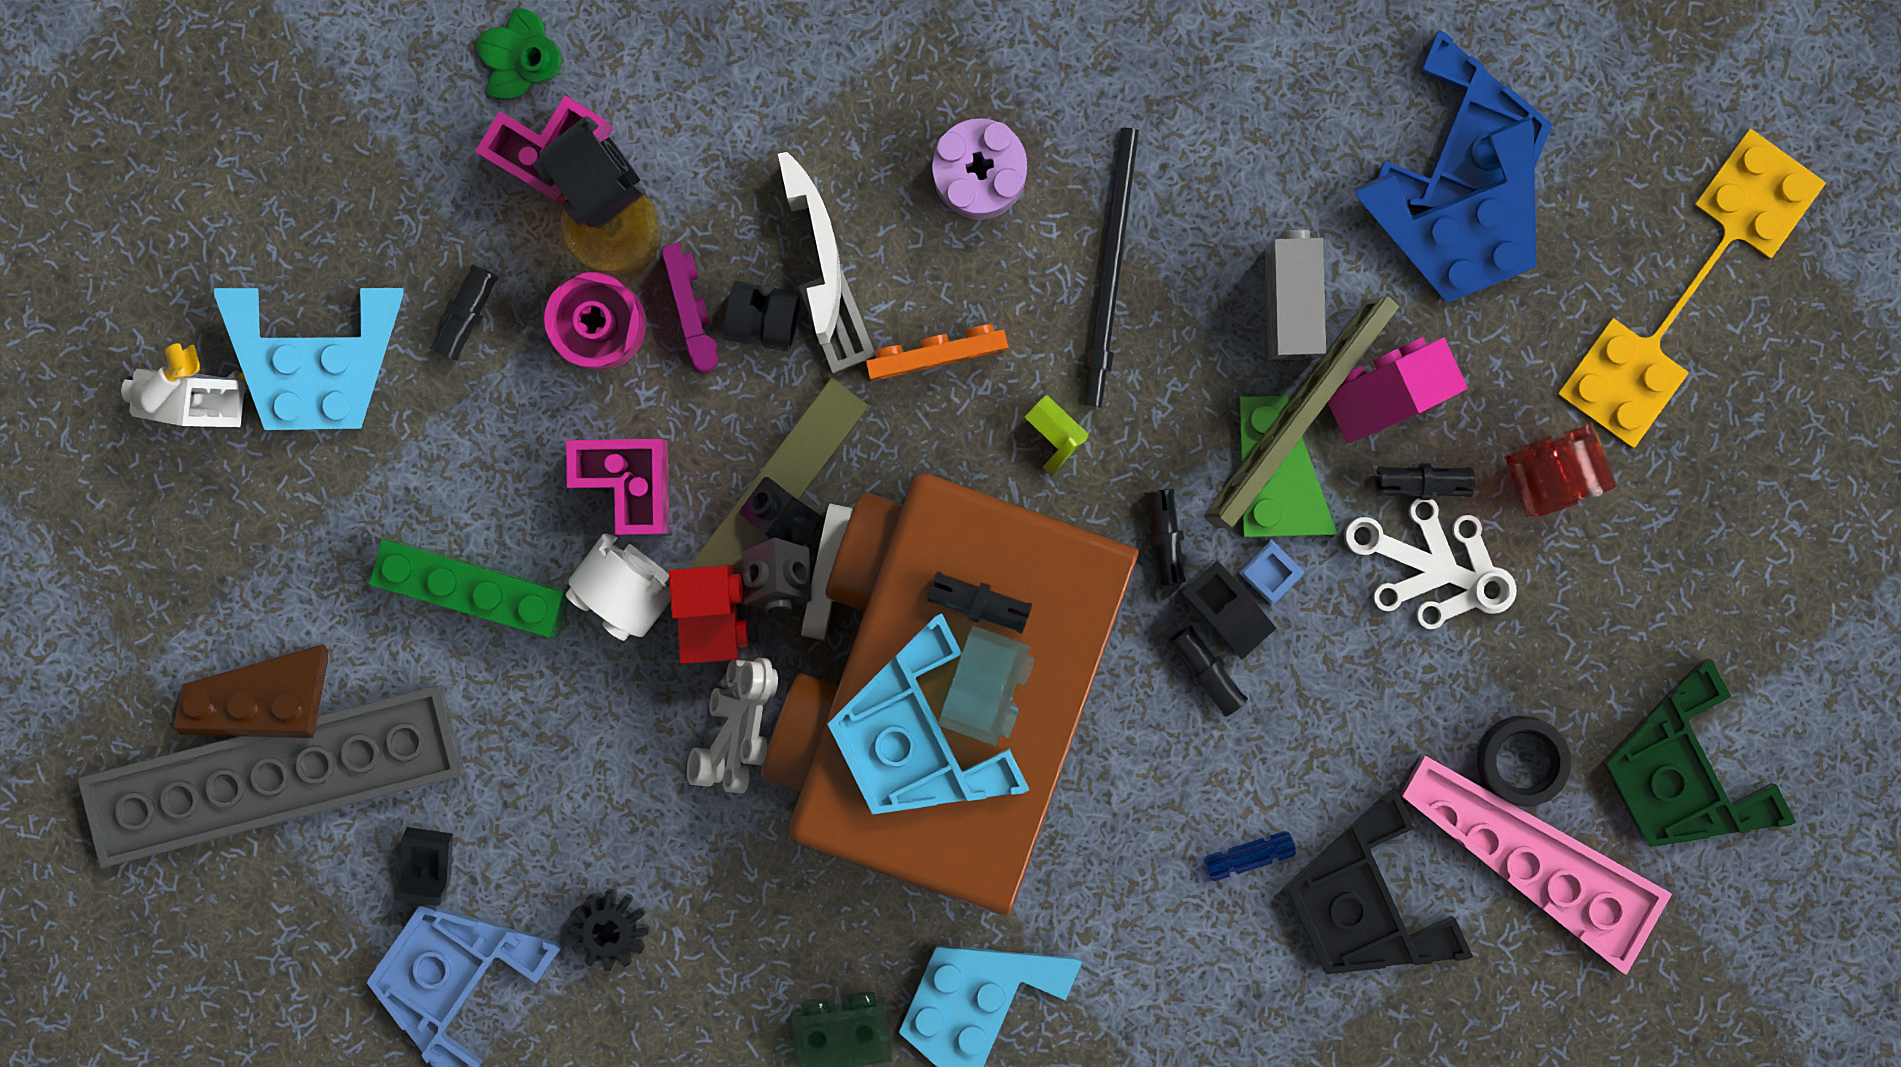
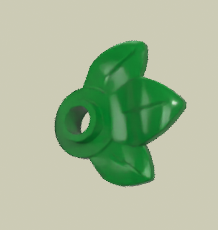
[475,8,562,99]

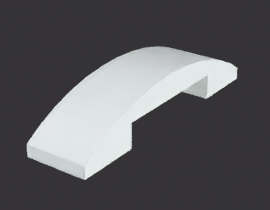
[778,152,841,345]

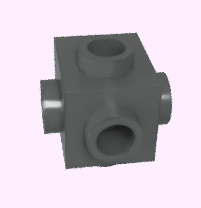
[743,537,811,616]

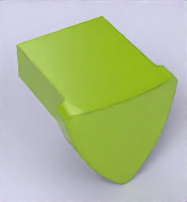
[1025,395,1089,476]

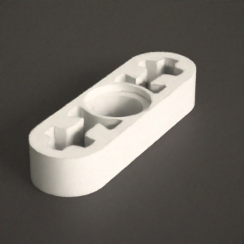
[801,503,853,641]

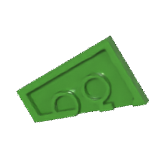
[1239,395,1337,537]

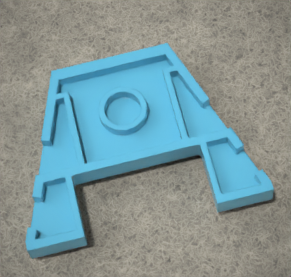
[214,288,403,430]
[828,613,1029,814]
[899,945,1082,1067]

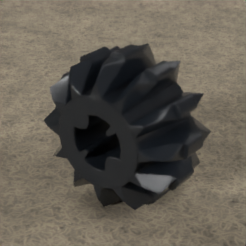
[568,889,650,971]

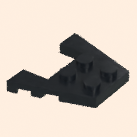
[1285,788,1473,974]

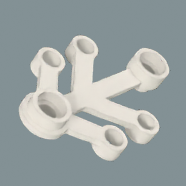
[1344,498,1516,629]
[687,658,778,794]

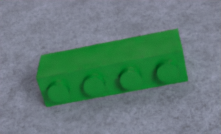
[369,539,569,638]

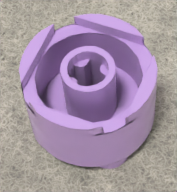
[932,118,1027,220]

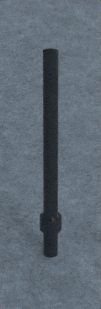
[1083,128,1139,408]

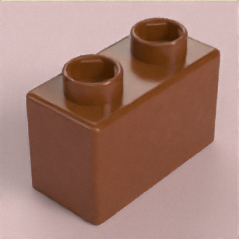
[761,473,1139,917]

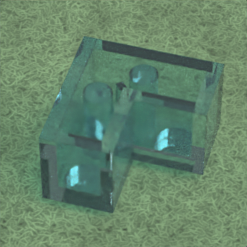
[937,624,1035,746]

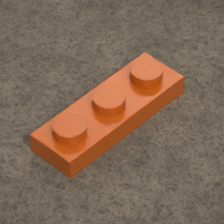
[866,324,1008,381]

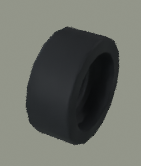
[1477,716,1572,807]

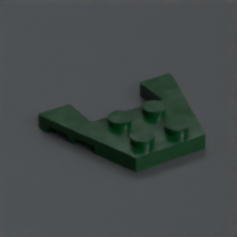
[1602,658,1796,847]

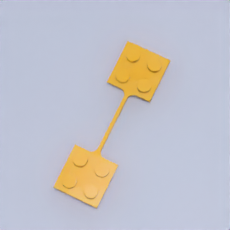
[1557,128,1826,448]

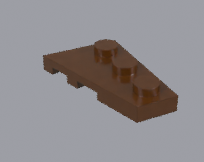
[173,644,328,738]

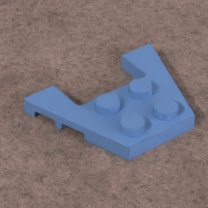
[366,905,563,1067]

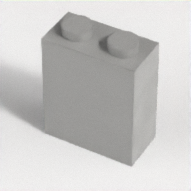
[1265,230,1326,361]

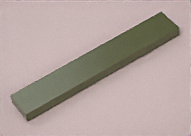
[1204,296,1400,528]
[668,378,869,606]

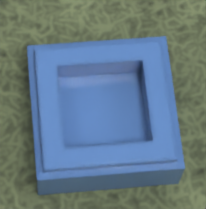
[1238,540,1305,606]

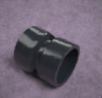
[723,281,800,352]

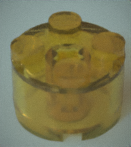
[561,185,663,276]

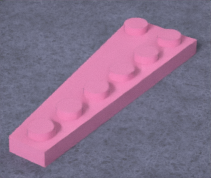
[1400,754,1672,975]

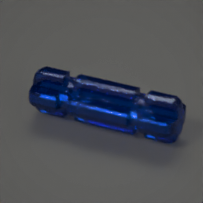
[1204,831,1296,881]

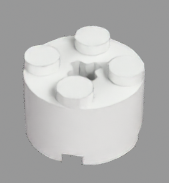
[565,534,671,641]

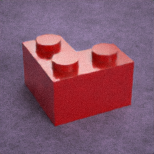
[669,564,749,664]

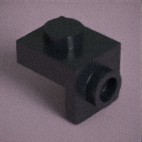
[739,477,824,546]
[394,827,453,906]

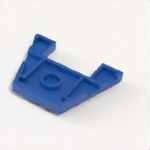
[1376,30,1553,208]
[1354,117,1536,303]

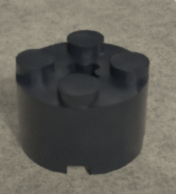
[533,116,646,229]

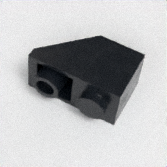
[1178,559,1276,660]

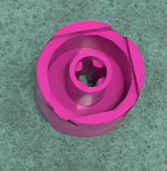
[544,272,646,371]

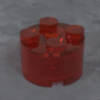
[1504,422,1617,518]

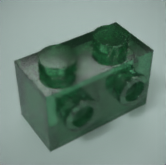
[791,992,894,1067]

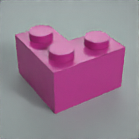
[475,95,613,207]
[1328,337,1468,444]
[566,439,669,535]

